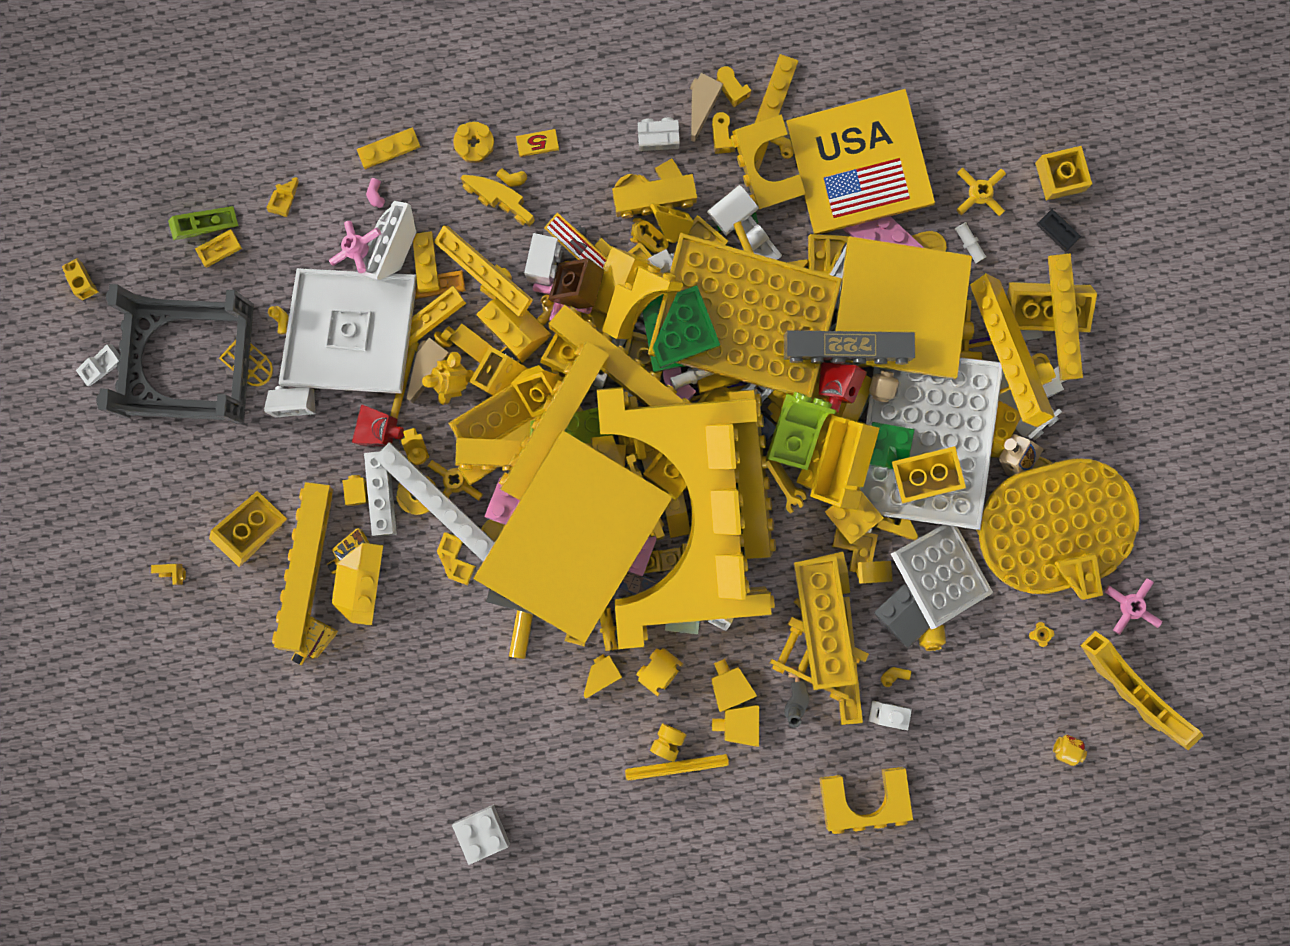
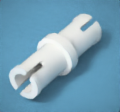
[955,222,987,264]
[670,368,714,390]

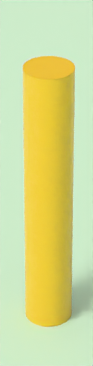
[509,610,533,659]

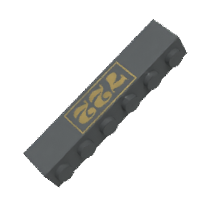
[784,330,915,365]

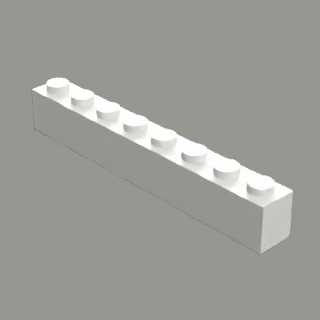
[374,442,495,561]

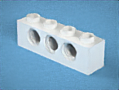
[364,451,397,537]

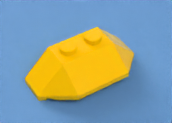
[332,543,383,625]

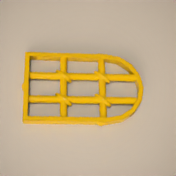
[219,340,273,386]

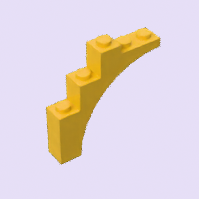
[1080,631,1203,750]

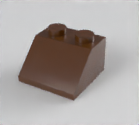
[548,258,605,309]

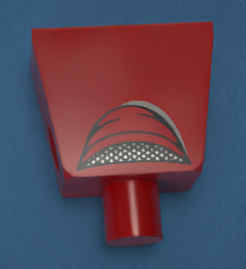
[818,362,867,413]
[352,405,404,447]

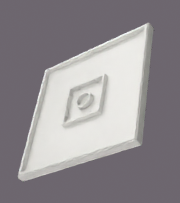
[279,268,417,393]

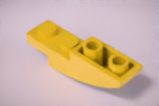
[461,175,535,227]

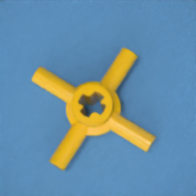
[956,168,1006,216]
[428,460,483,501]

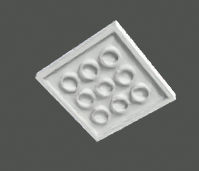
[891,525,993,629]

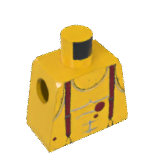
[291,616,338,665]

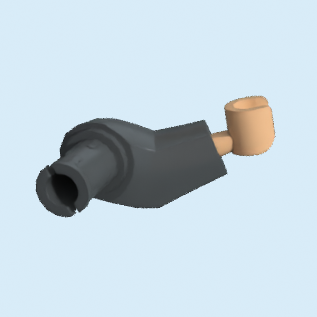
[784,666,809,728]

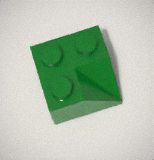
[870,422,915,470]

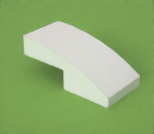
[76,344,120,386]

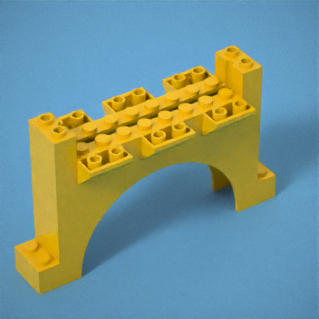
[597,387,775,649]

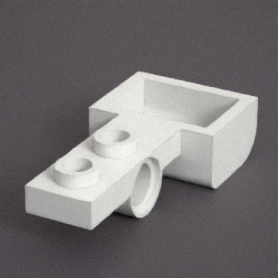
[707,185,782,260]

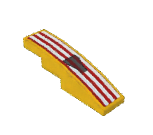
[544,212,607,269]

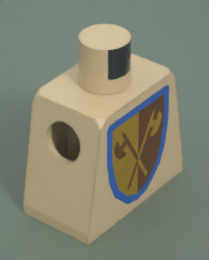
[999,434,1043,477]

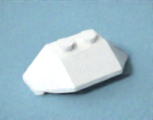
[363,201,416,280]

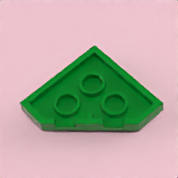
[652,285,720,368]

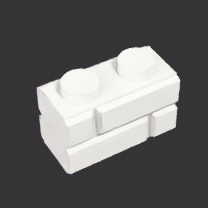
[638,117,680,151]

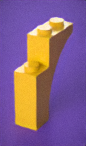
[602,265,683,339]

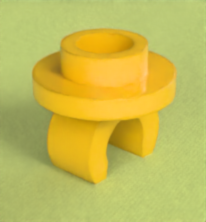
[434,326,455,348]

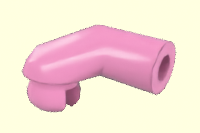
[366,178,385,208]

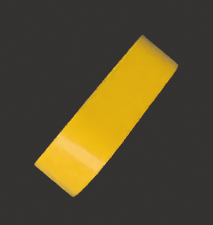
[633,221,668,254]

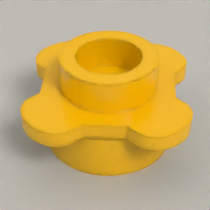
[1029,622,1054,647]

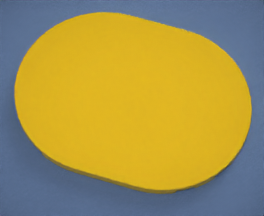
[979,458,1140,594]

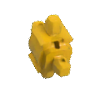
[422,352,475,405]

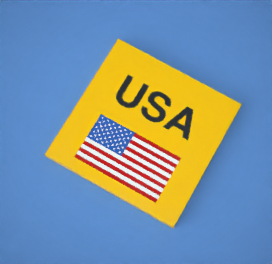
[786,89,935,235]

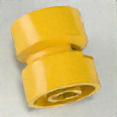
[650,723,686,762]

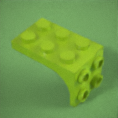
[766,392,836,470]

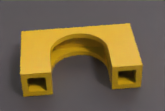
[731,114,806,210]
[819,767,913,834]

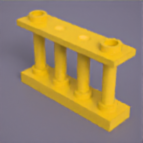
[769,617,869,702]

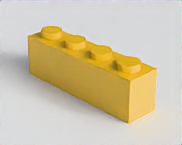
[612,174,697,219]

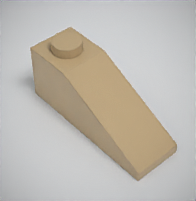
[690,73,723,142]
[407,338,450,403]

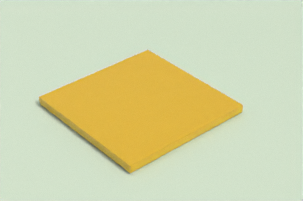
[835,236,972,379]

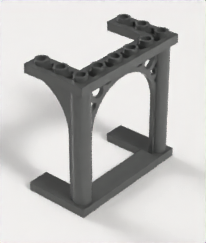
[96,284,254,424]

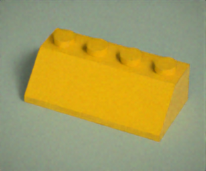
[1007,282,1097,332]

